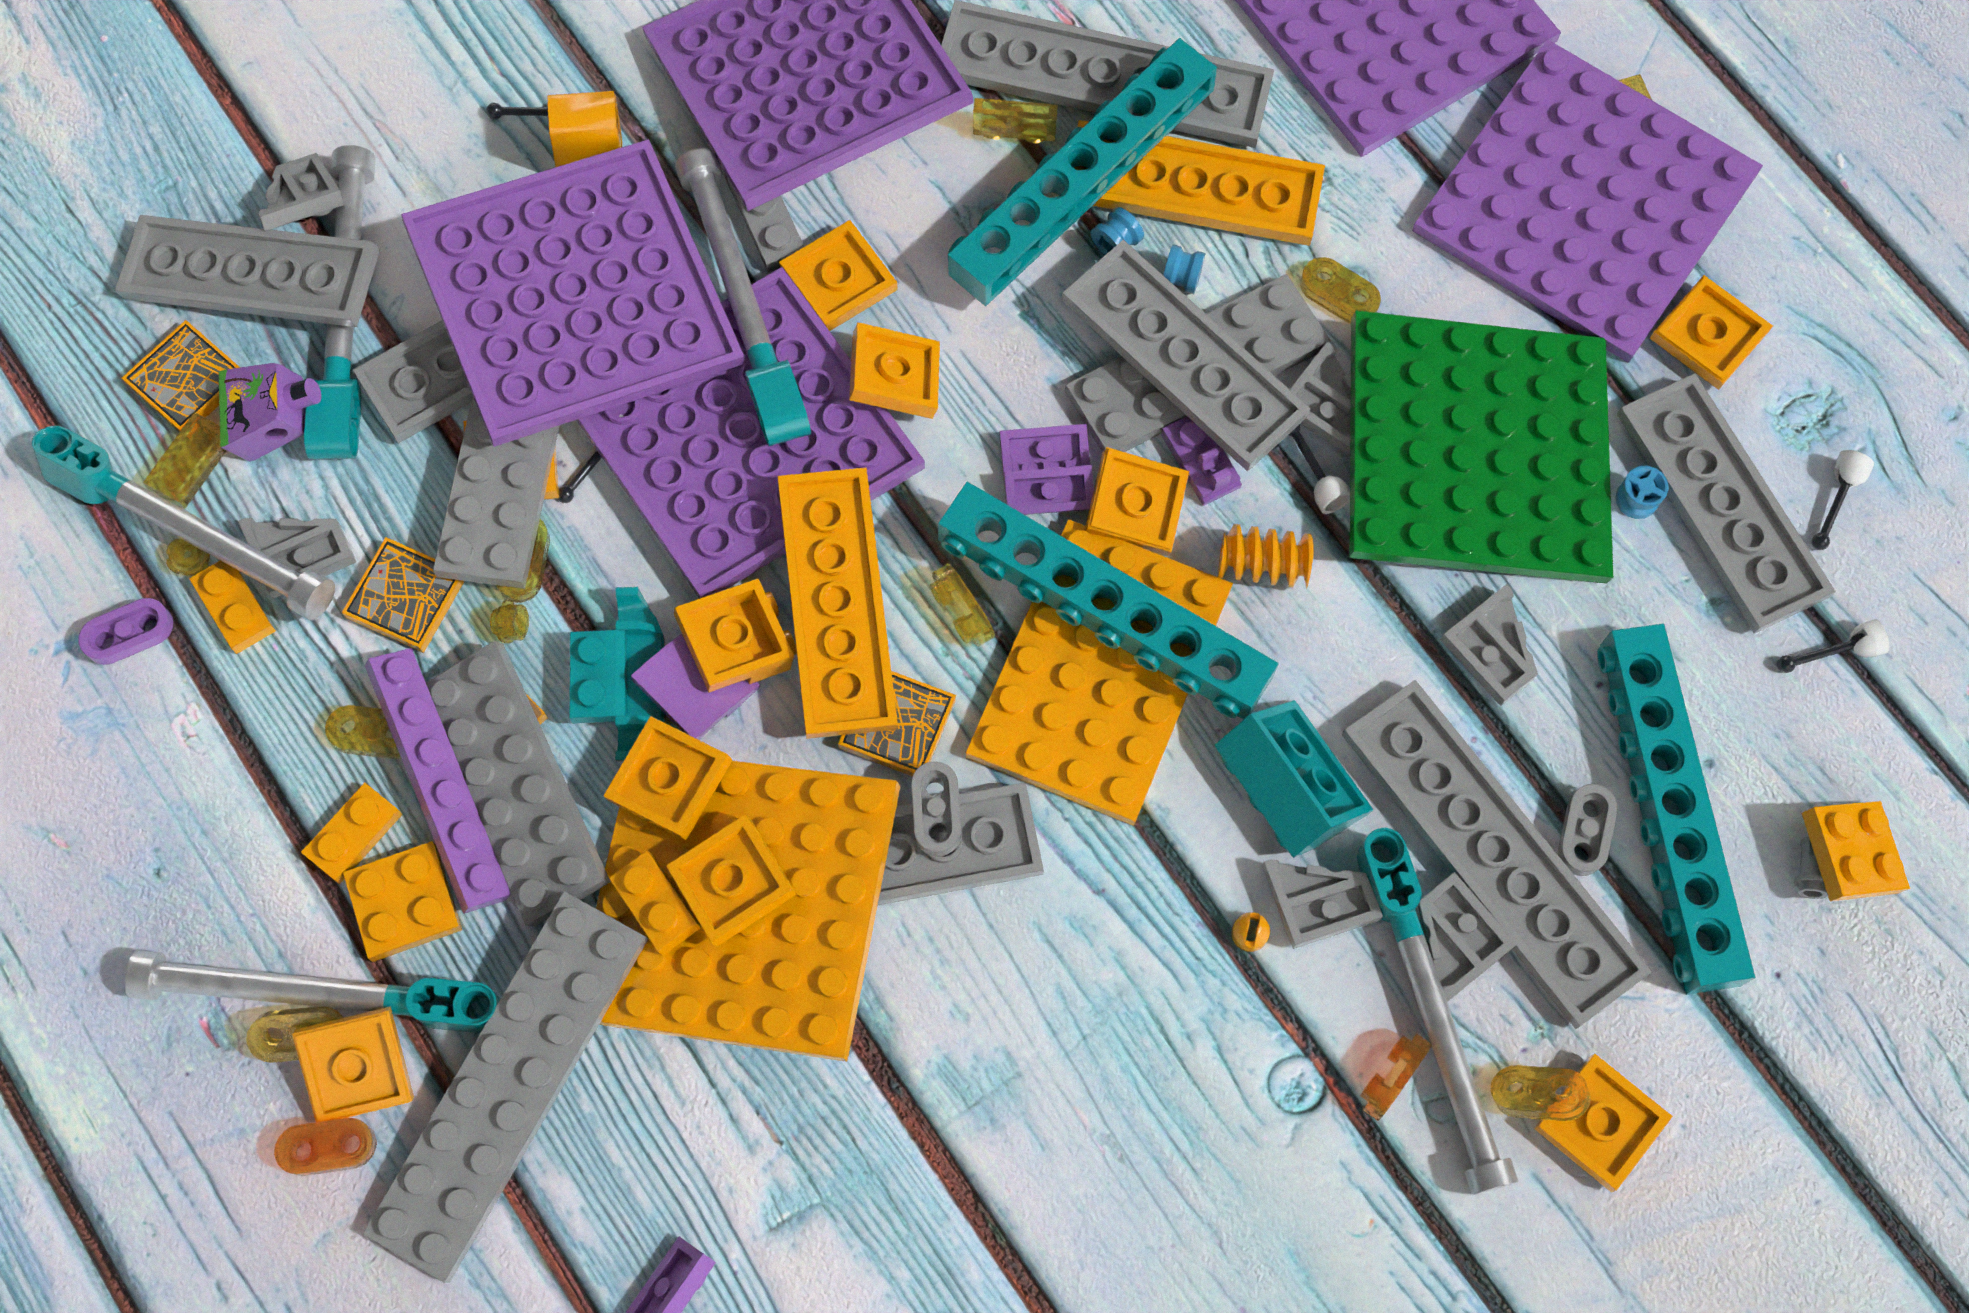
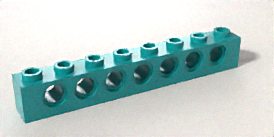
[948,38,1217,307]
[938,481,1279,720]
[1597,623,1756,995]

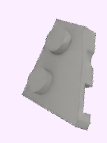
[258,153,345,231]
[1290,341,1351,456]
[238,518,357,599]
[1440,584,1538,706]
[1262,859,1383,949]
[1418,872,1517,1002]

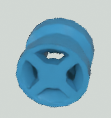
[1091,207,1144,255]
[1163,244,1206,294]
[1615,466,1669,519]

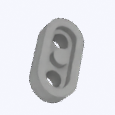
[911,762,961,856]
[1558,784,1618,876]

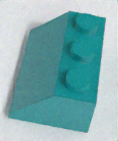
[1214,700,1374,858]

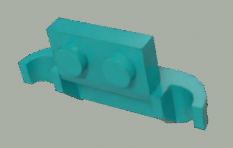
[569,586,666,761]

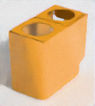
[547,91,623,167]

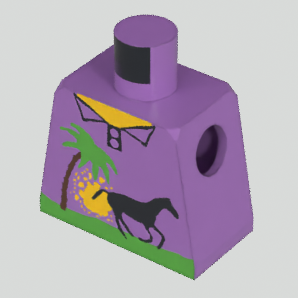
[219,363,321,462]

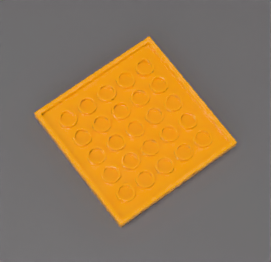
[596,761,900,1062]

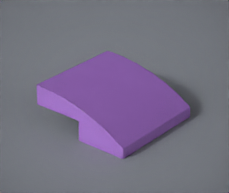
[999,424,1094,515]
[631,634,760,740]

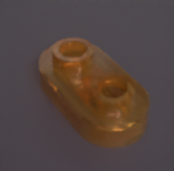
[1360,1033,1432,1121]
[274,1118,377,1176]

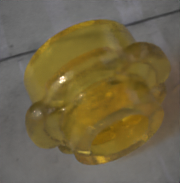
[166,538,210,577]
[490,600,529,644]

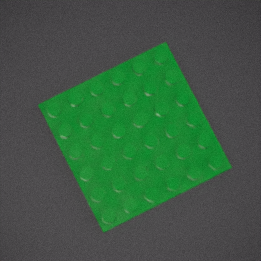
[1349,310,1614,584]

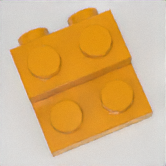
[674,578,797,693]

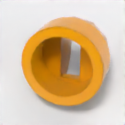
[1231,912,1270,952]

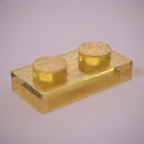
[973,98,1058,143]
[143,412,227,509]

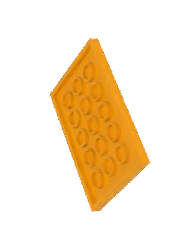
[966,519,1233,826]

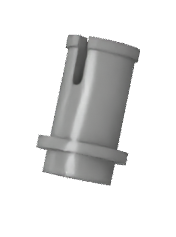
[1794,837,1828,899]

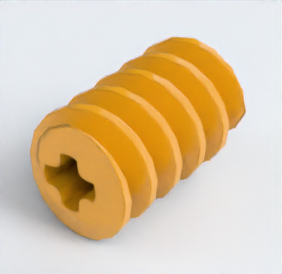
[1218,524,1314,589]

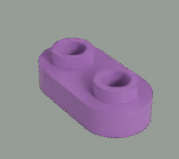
[78,598,173,665]

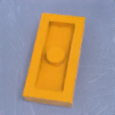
[189,560,276,654]
[301,782,403,885]
[609,850,702,955]

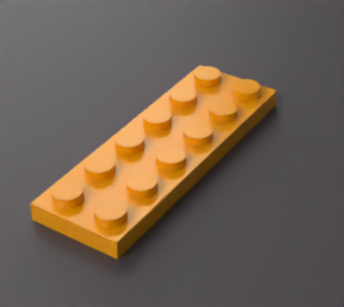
[1074,120,1325,246]
[778,467,898,739]

